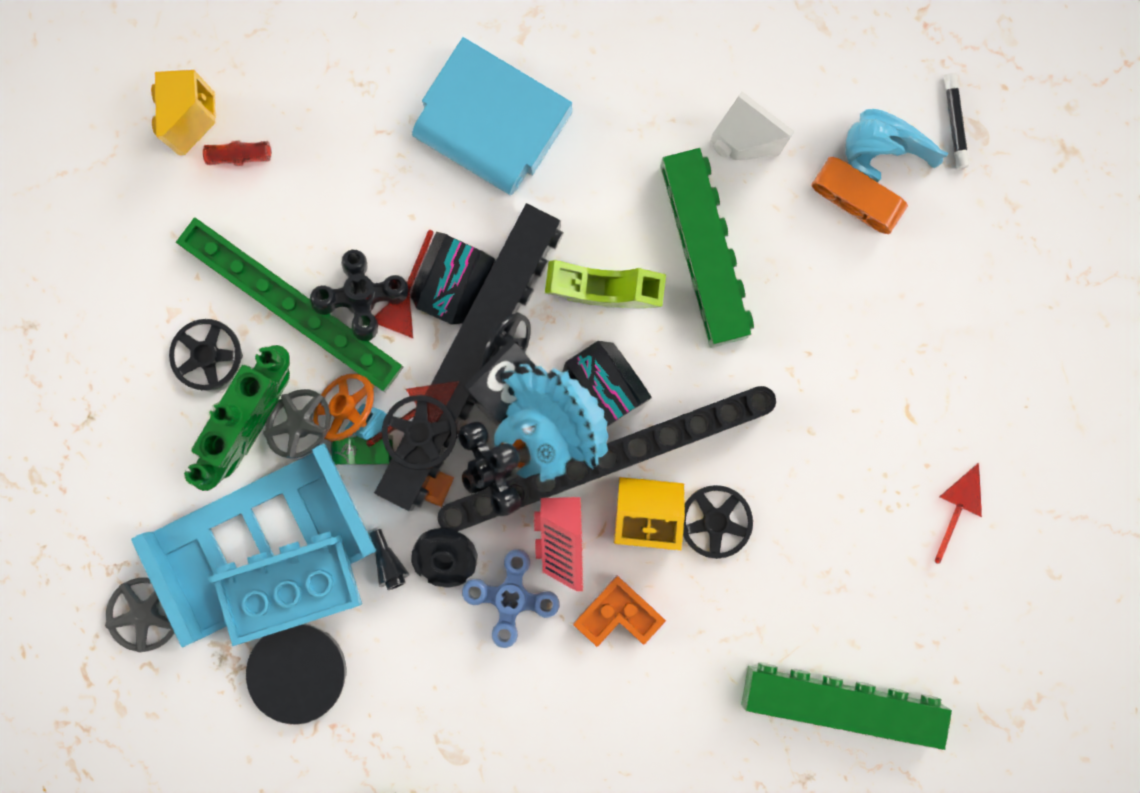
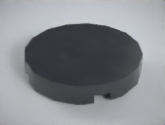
[411,528,478,588]

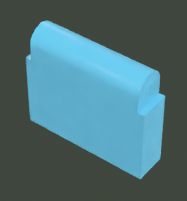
[412,37,573,196]

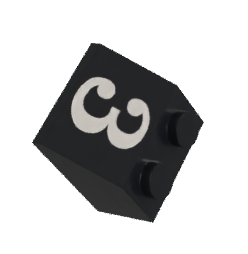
[464,339,537,427]

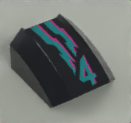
[410,231,496,325]
[562,341,652,428]

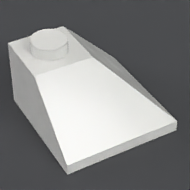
[710,91,795,160]

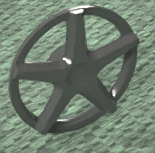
[263,389,331,459]
[105,577,174,652]

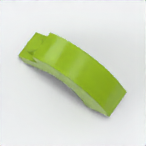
[545,260,666,309]

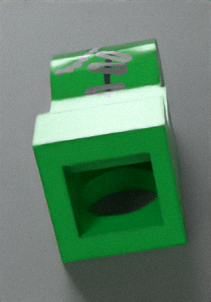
[331,434,393,465]

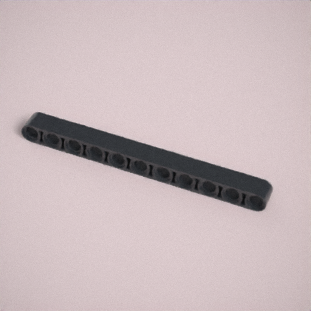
[437,386,777,531]

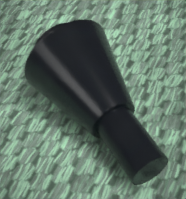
[369,529,410,590]

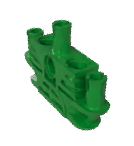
[184,345,290,491]

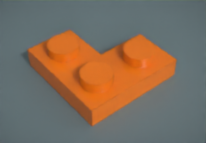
[573,575,666,647]

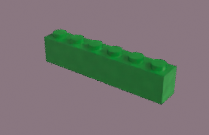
[660,147,754,348]
[741,662,952,750]

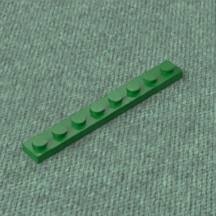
[175,217,404,392]

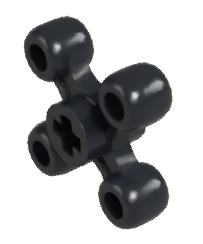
[310,249,408,341]
[458,421,522,517]

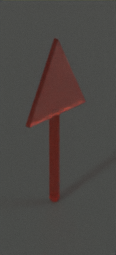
[366,381,460,447]
[934,463,982,564]

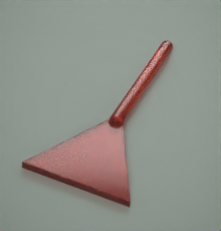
[375,229,434,339]

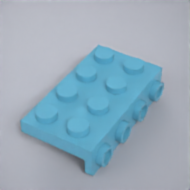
[207,531,362,646]

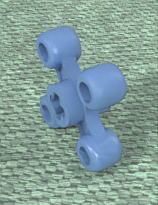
[462,549,560,648]

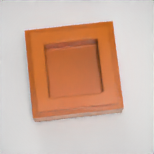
[425,471,455,507]

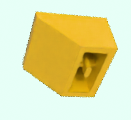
[151,70,216,155]
[613,477,685,551]

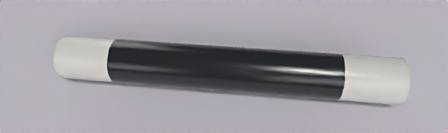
[944,72,970,169]

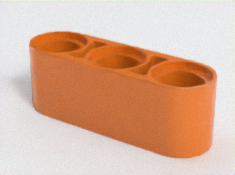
[811,157,908,234]

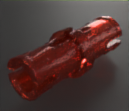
[202,140,272,166]

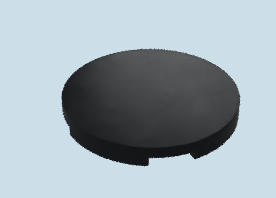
[246,624,347,724]

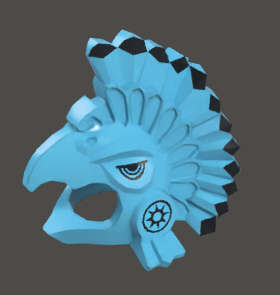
[494,364,609,482]

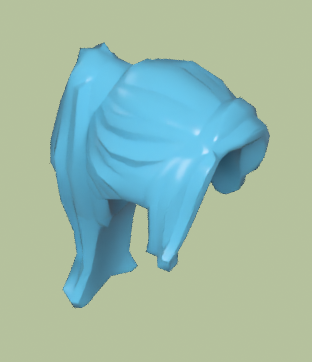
[845,109,948,182]

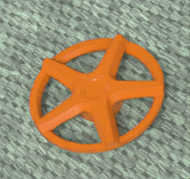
[313,374,375,442]

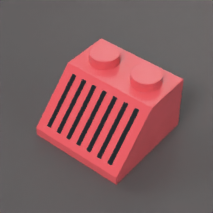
[534,497,583,592]

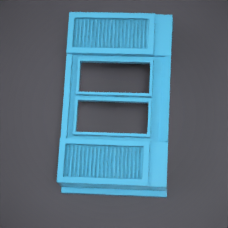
[131,443,376,648]

